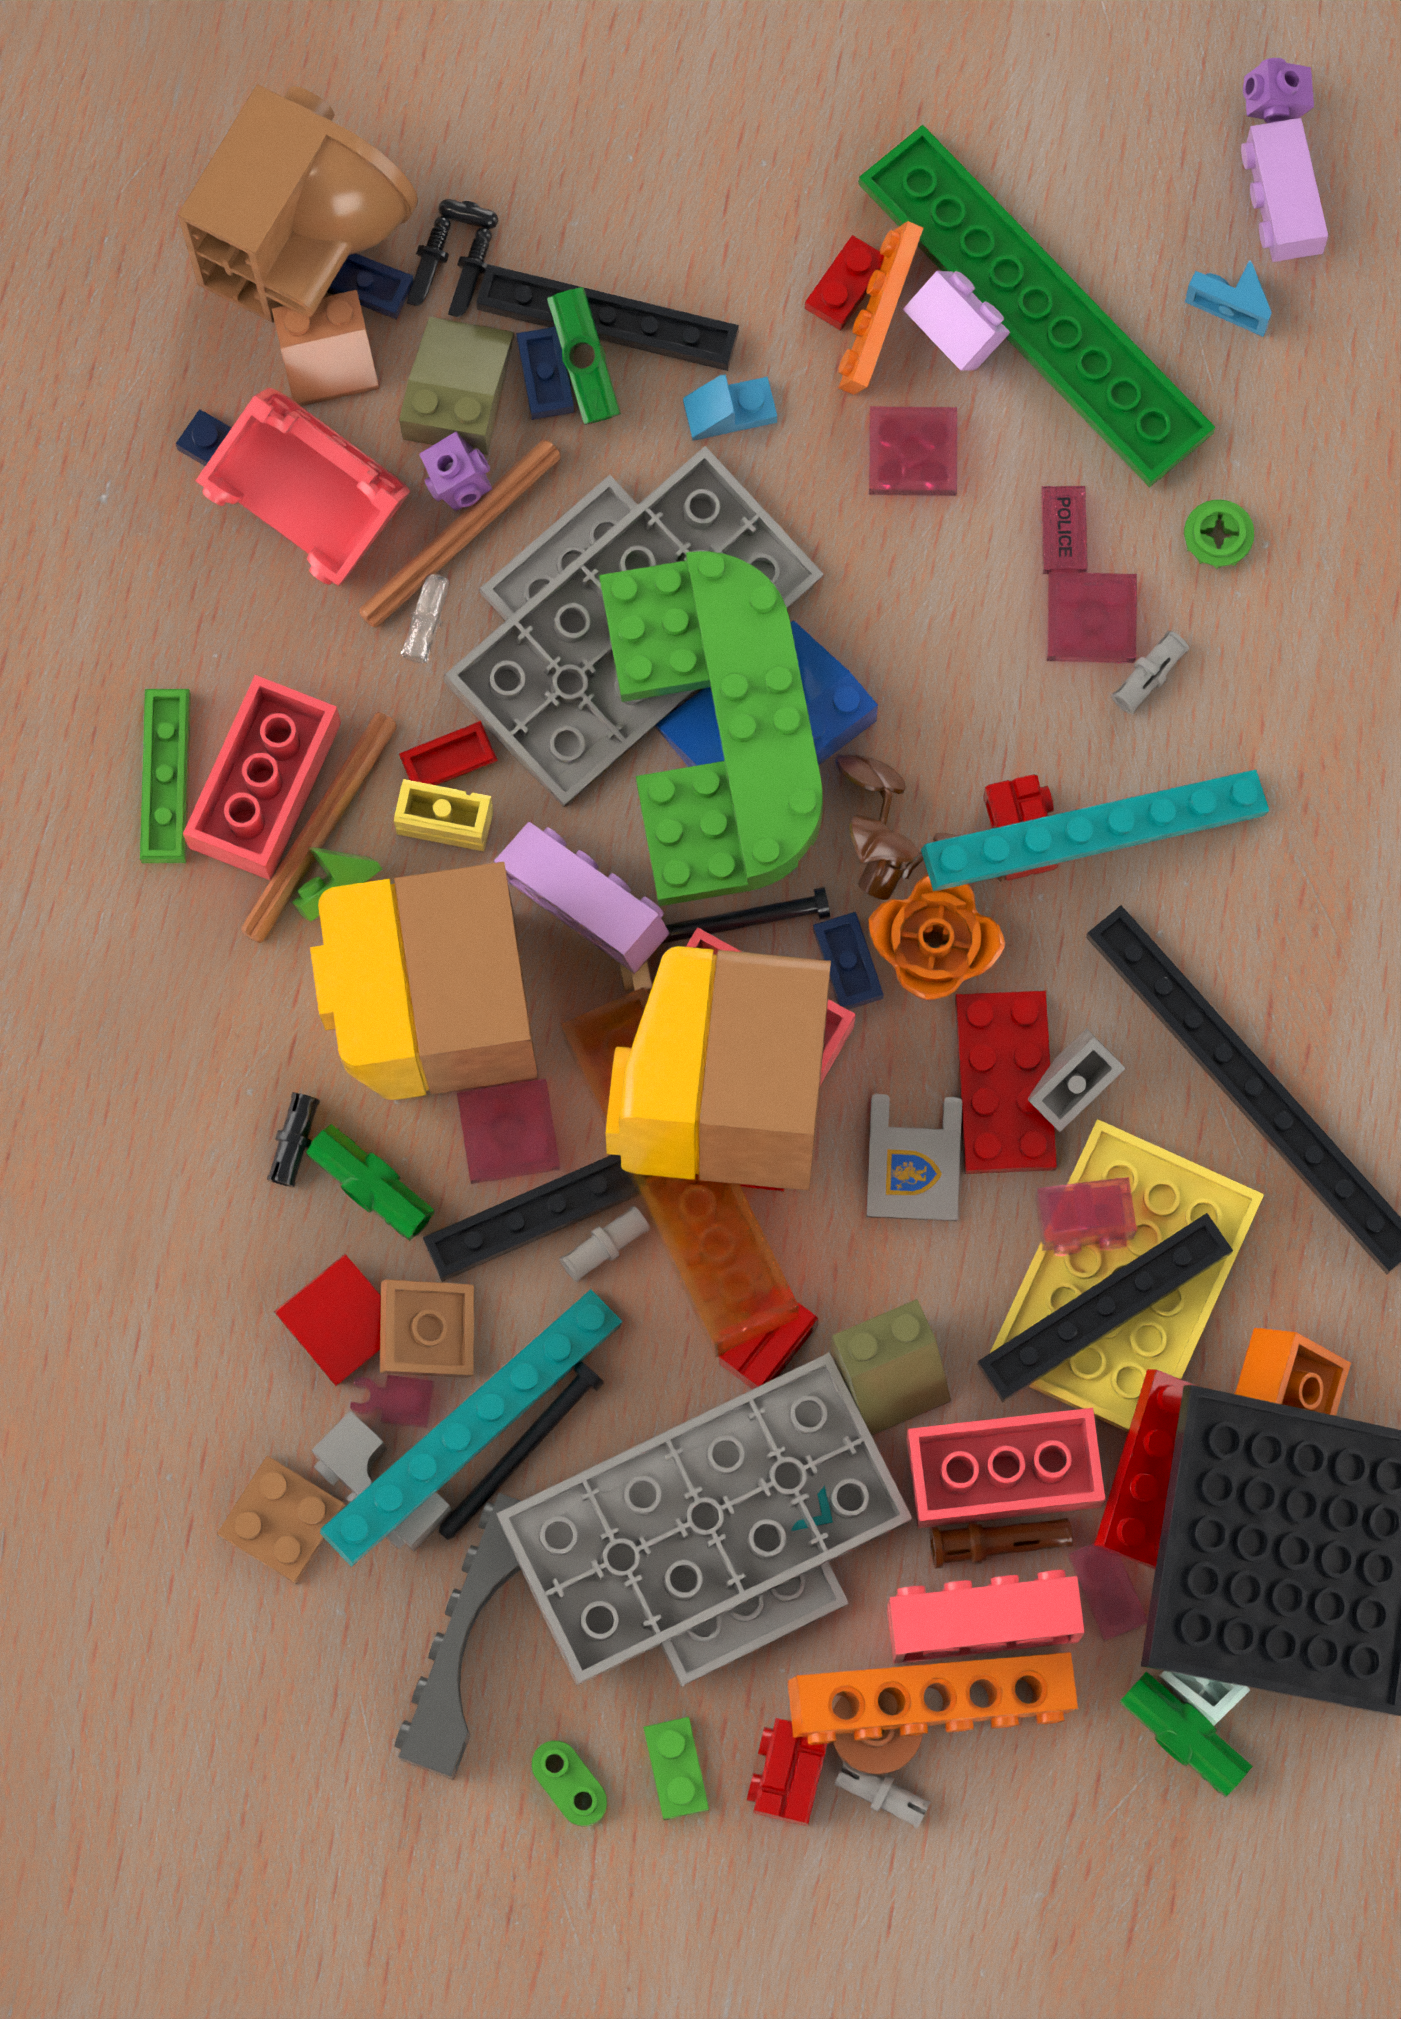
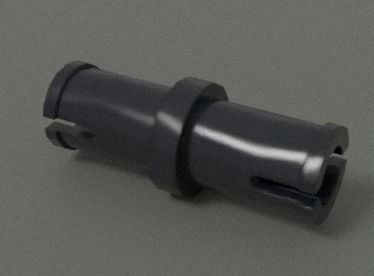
[267,1092,320,1188]

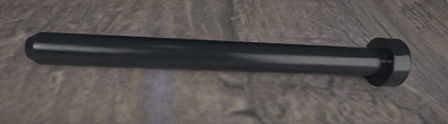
[661,887,830,944]
[438,1361,604,1540]

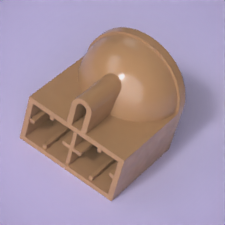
[177,84,418,323]

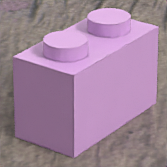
[903,271,1010,371]

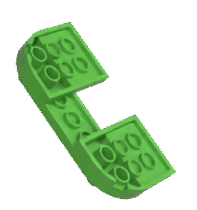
[599,551,823,906]

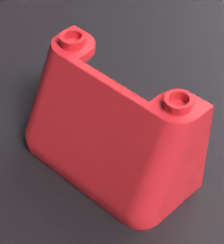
[195,388,410,586]

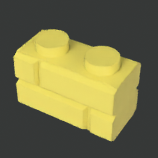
[394,779,494,851]

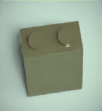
[830,1299,951,1436]

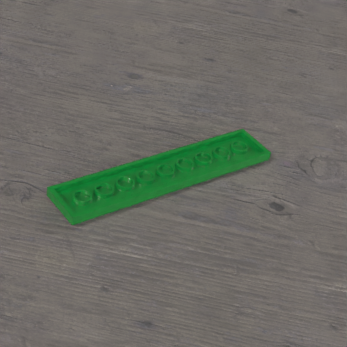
[858,125,1216,488]

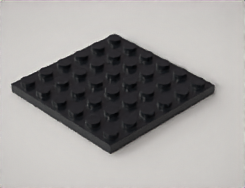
[1141,1385,1401,1716]

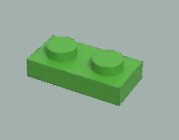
[643,1717,709,1821]

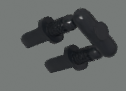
[407,199,499,317]

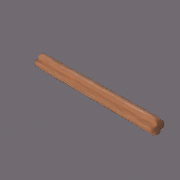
[359,440,561,628]
[241,712,397,943]

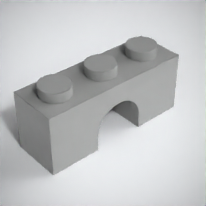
[311,1410,453,1551]

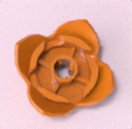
[868,874,1005,1000]

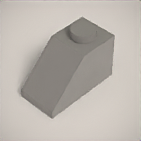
[1028,1028,1126,1132]

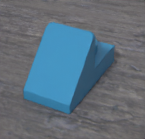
[1185,261,1272,337]
[683,374,777,441]

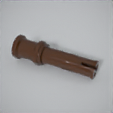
[929,1518,1073,1569]

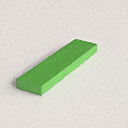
[140,689,191,863]

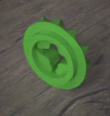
[1183,499,1254,569]

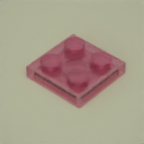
[869,406,957,496]
[1047,572,1137,663]
[457,1079,561,1184]

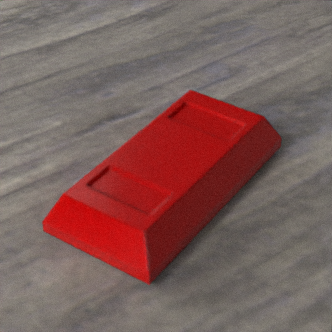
[399,721,498,786]

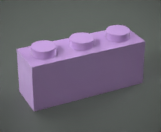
[1241,118,1328,262]

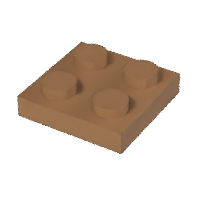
[380,1279,474,1378]
[217,1456,346,1584]

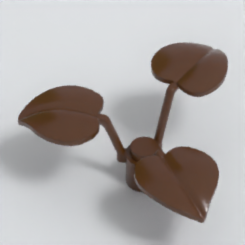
[835,754,1003,900]

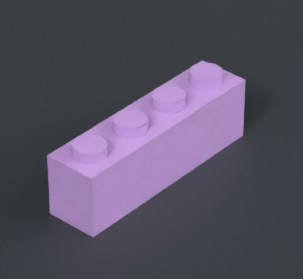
[494,822,670,974]

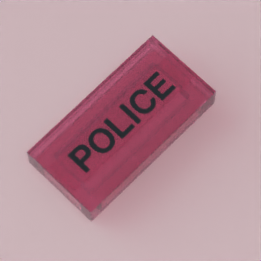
[1041,486,1088,574]

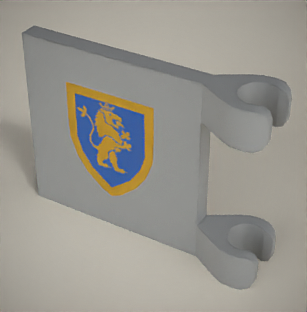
[866,1094,962,1221]

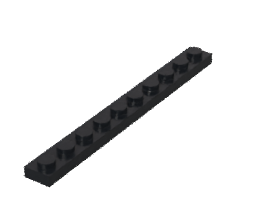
[1086,905,1401,1275]

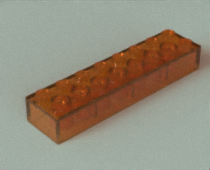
[561,987,799,1357]

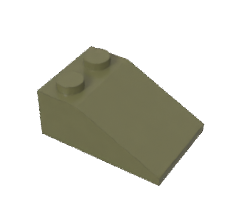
[399,317,514,455]

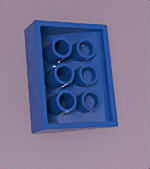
[656,620,878,767]

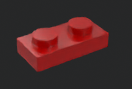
[805,235,884,331]

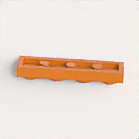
[838,221,923,395]

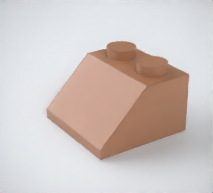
[272,290,379,406]

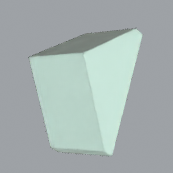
[1160,1671,1250,1726]

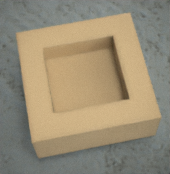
[620,960,652,1002]

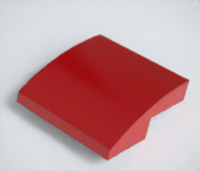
[274,1254,381,1386]

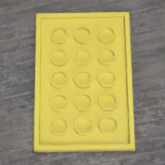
[989,1119,1264,1432]

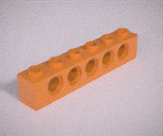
[788,1652,1078,1745]

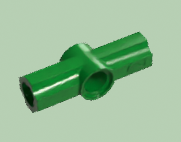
[547,287,621,425]
[306,1124,435,1241]
[1119,1672,1253,1797]

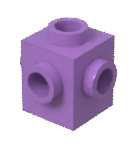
[1243,58,1314,123]
[419,432,492,511]

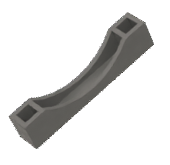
[394,1493,521,1780]

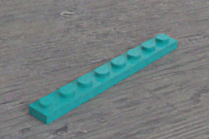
[921,769,1270,891]
[320,1289,622,1567]

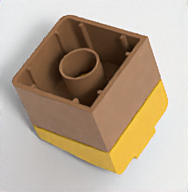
[310,861,538,1100]
[605,946,831,1191]

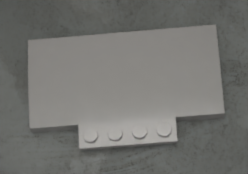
[444,446,824,807]
[496,1352,913,1687]

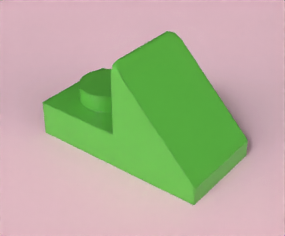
[292,847,382,922]

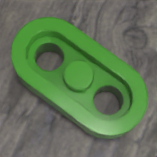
[531,1741,607,1827]

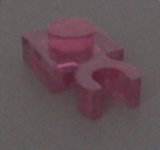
[350,1375,434,1429]

